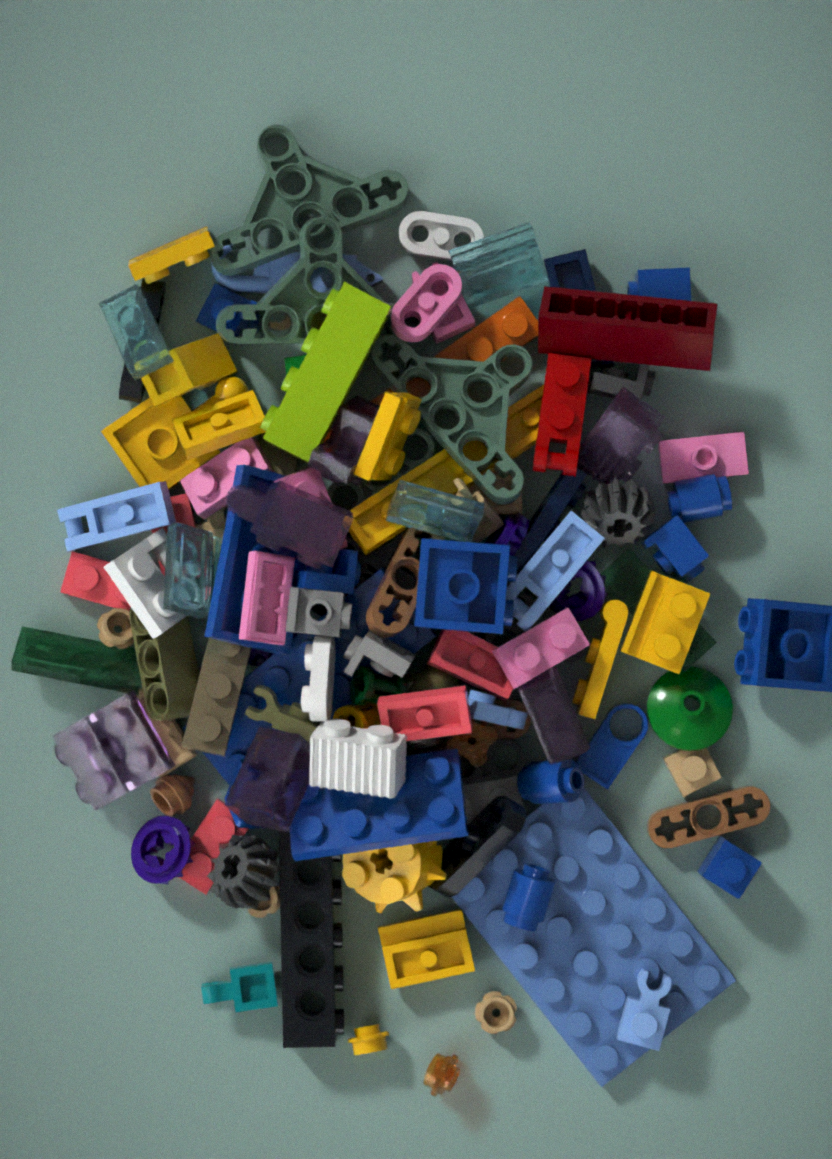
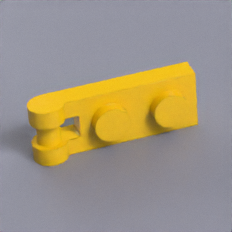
[572,599,628,720]

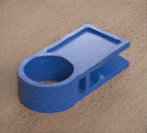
[575,703,648,790]

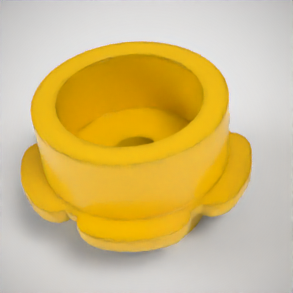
[348,1024,390,1055]

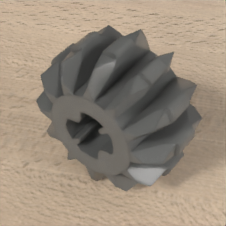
[581,477,655,549]
[207,835,282,909]

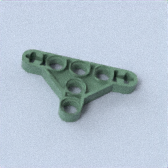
[211,124,408,276]
[215,216,420,344]
[371,334,532,505]

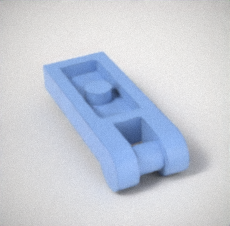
[57,481,176,552]
[506,511,605,632]

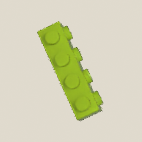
[260,282,392,465]

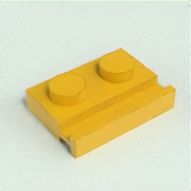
[128,226,215,284]
[354,392,422,481]
[620,571,711,674]
[378,908,475,989]

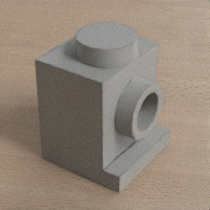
[285,587,352,638]

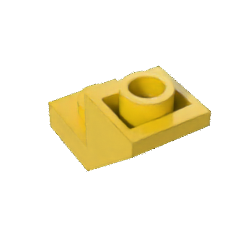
[136,333,238,407]

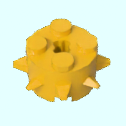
[342,841,446,913]

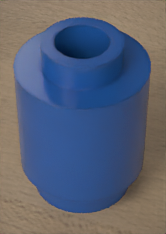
[667,474,732,523]
[517,759,584,804]
[502,863,556,931]

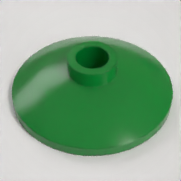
[647,666,733,751]

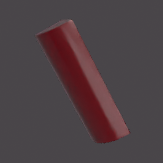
[538,286,718,371]

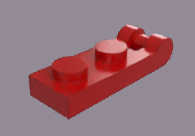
[533,353,591,477]

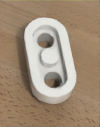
[399,211,484,263]
[301,636,336,722]

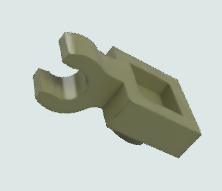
[245,685,321,743]

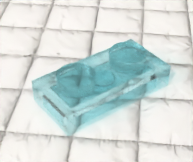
[99,284,174,380]
[386,480,485,542]

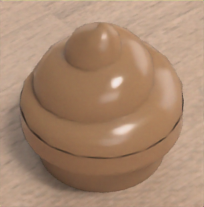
[150,774,195,817]

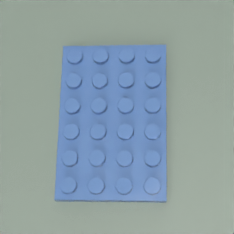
[452,787,736,1087]

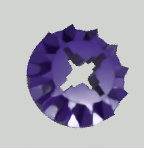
[486,512,529,556]
[549,560,609,621]
[131,816,195,885]

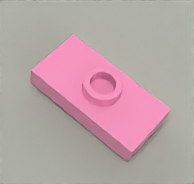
[658,432,749,484]
[239,551,295,645]

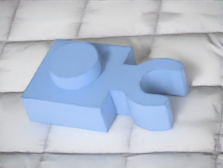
[468,689,528,730]
[616,968,671,1051]

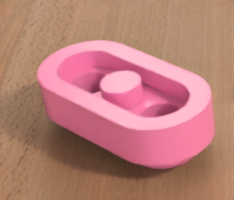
[391,264,462,343]

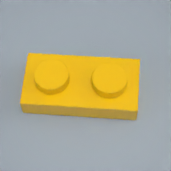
[172,390,266,460]

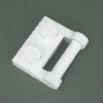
[104,527,211,639]

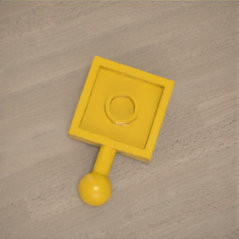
[101,376,249,490]

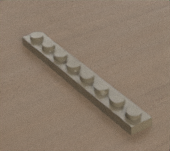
[182,413,299,757]

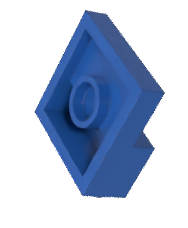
[414,538,517,634]
[734,598,832,692]

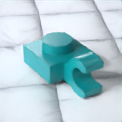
[201,962,278,1013]

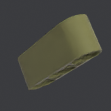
[129,595,199,721]

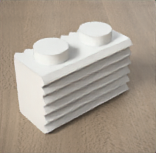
[309,719,407,799]

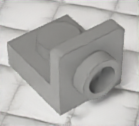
[343,630,416,678]

